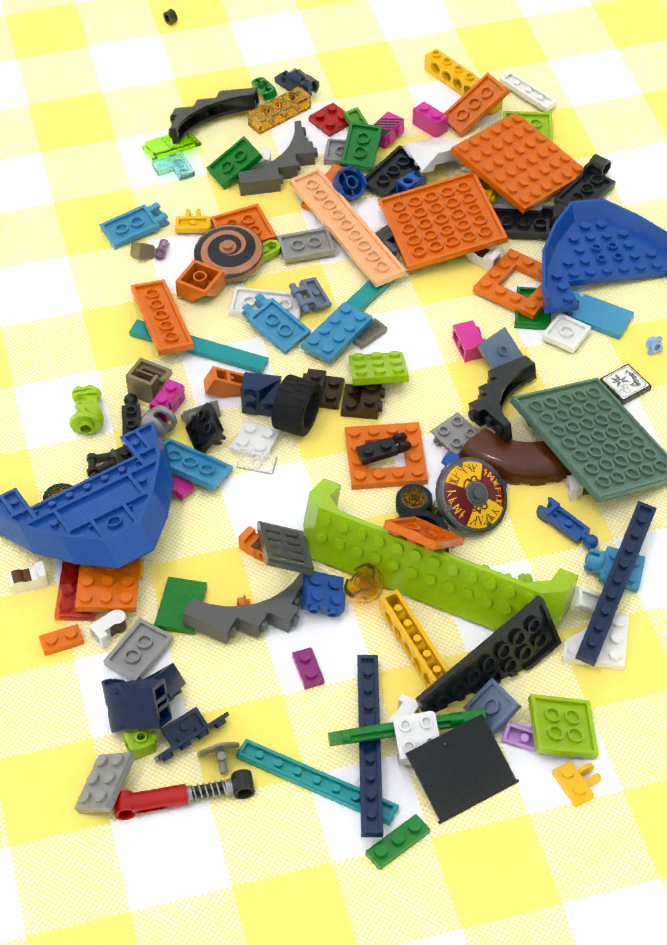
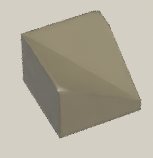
[130,242,155,259]

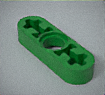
[251,77,278,101]

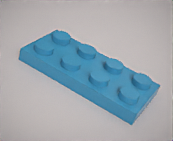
[301,302,373,364]
[164,438,233,491]

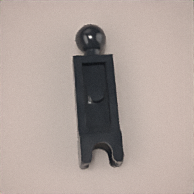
[122,393,141,446]

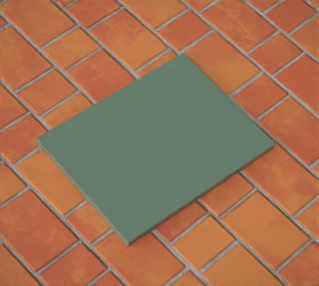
[510,377,667,503]

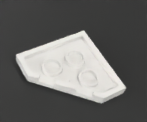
[562,614,629,671]

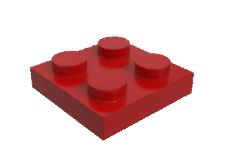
[308,102,349,137]

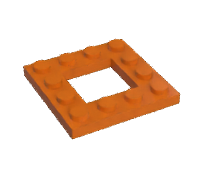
[473,249,544,320]
[345,422,428,490]

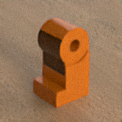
[238,526,276,563]

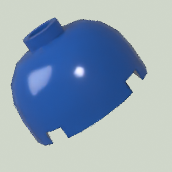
[332,166,367,201]

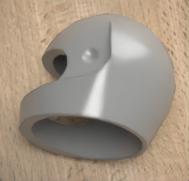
[140,405,178,437]

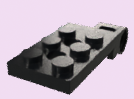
[554,154,616,207]
[493,204,566,240]

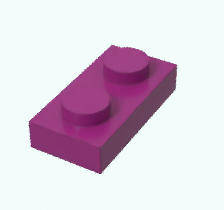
[292,647,324,690]

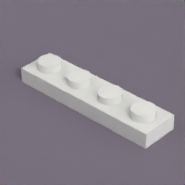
[499,71,558,112]

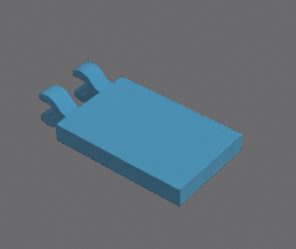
[99,202,170,250]
[561,290,634,340]
[242,293,311,355]

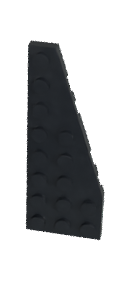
[415,596,562,713]

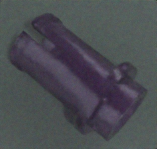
[153,239,170,260]

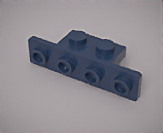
[154,706,230,762]

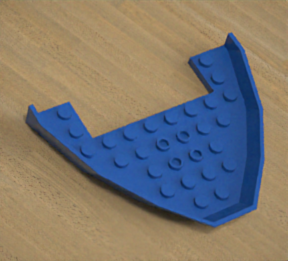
[542,198,667,314]
[0,421,174,568]

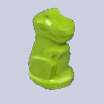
[70,384,104,435]

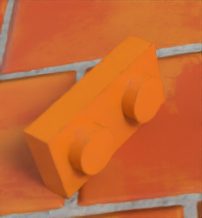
[39,624,84,656]

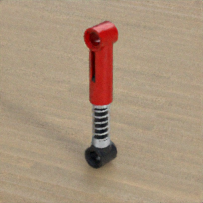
[114,769,256,820]

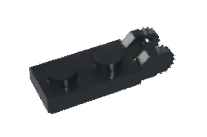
[356,432,412,465]

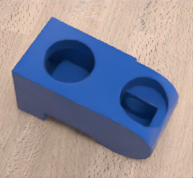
[395,171,427,194]

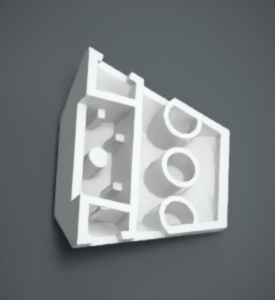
[403,137,463,174]

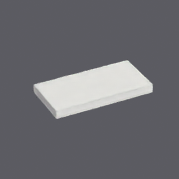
[229,287,305,321]

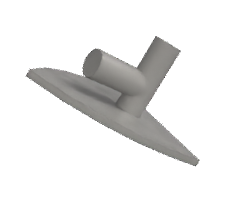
[197,742,240,774]

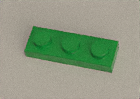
[365,814,430,870]

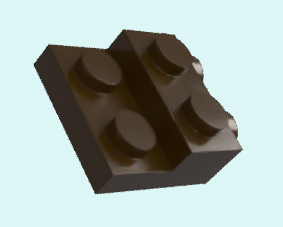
[302,368,345,410]
[341,384,385,420]

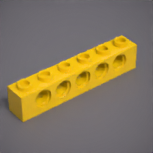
[424,48,503,116]
[379,589,449,688]

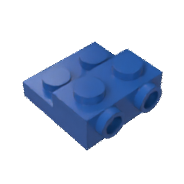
[301,571,346,617]

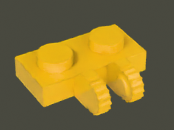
[175,209,210,233]
[552,761,602,807]

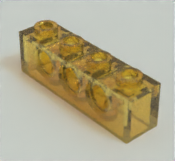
[247,86,311,135]

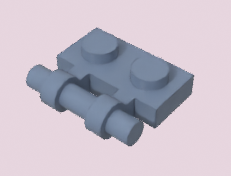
[289,277,332,314]

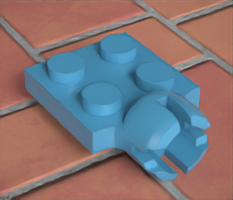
[584,546,646,593]

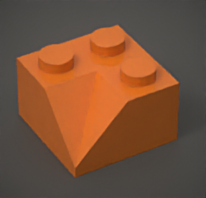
[175,259,225,302]

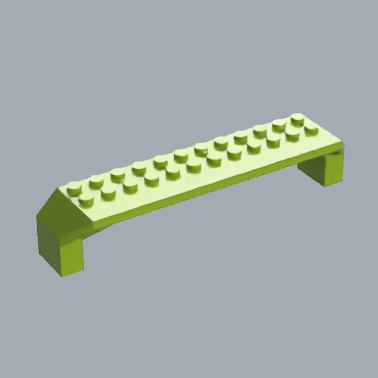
[303,478,579,631]

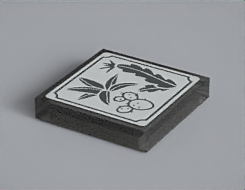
[600,363,652,405]

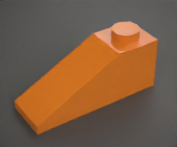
[203,366,244,398]

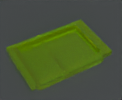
[141,132,202,160]

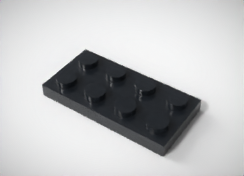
[365,145,420,198]

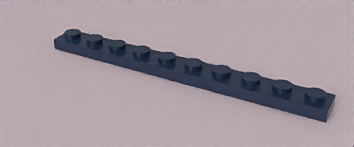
[575,501,657,666]
[357,655,383,838]

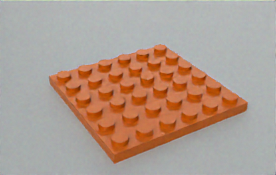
[450,112,584,214]
[377,171,508,272]

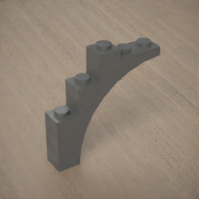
[238,120,318,196]
[183,573,303,644]

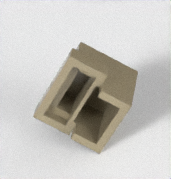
[125,358,172,404]

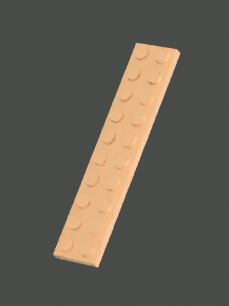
[289,168,406,287]

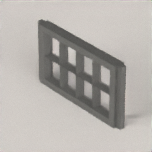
[257,521,314,576]

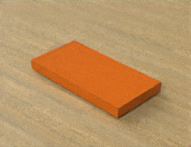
[444,72,510,137]

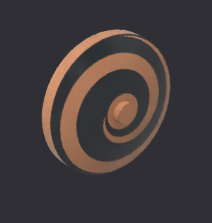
[194,224,264,283]

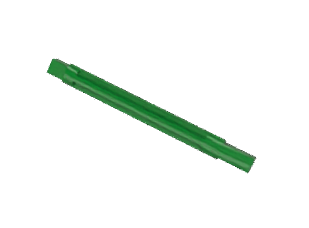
[327,708,487,747]

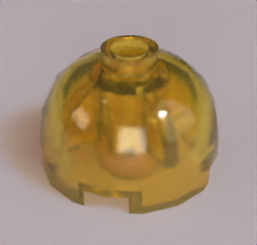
[344,563,385,604]

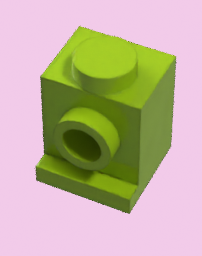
[123,729,158,761]

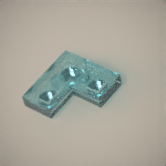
[151,151,195,181]

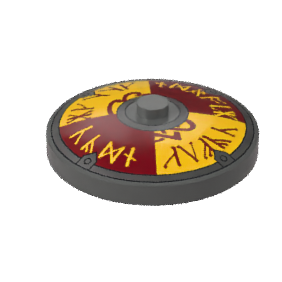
[435,457,507,535]

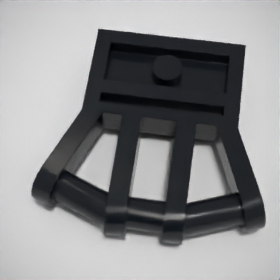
[86,446,133,477]

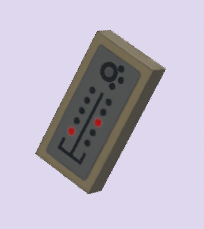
[352,318,387,349]

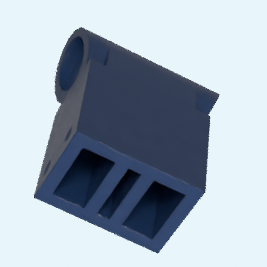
[101,678,172,733]

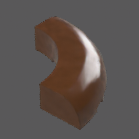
[459,428,573,486]

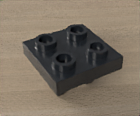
[185,402,226,453]

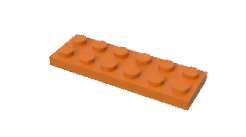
[130,279,194,356]

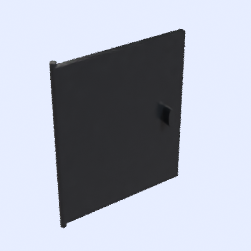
[405,714,519,824]

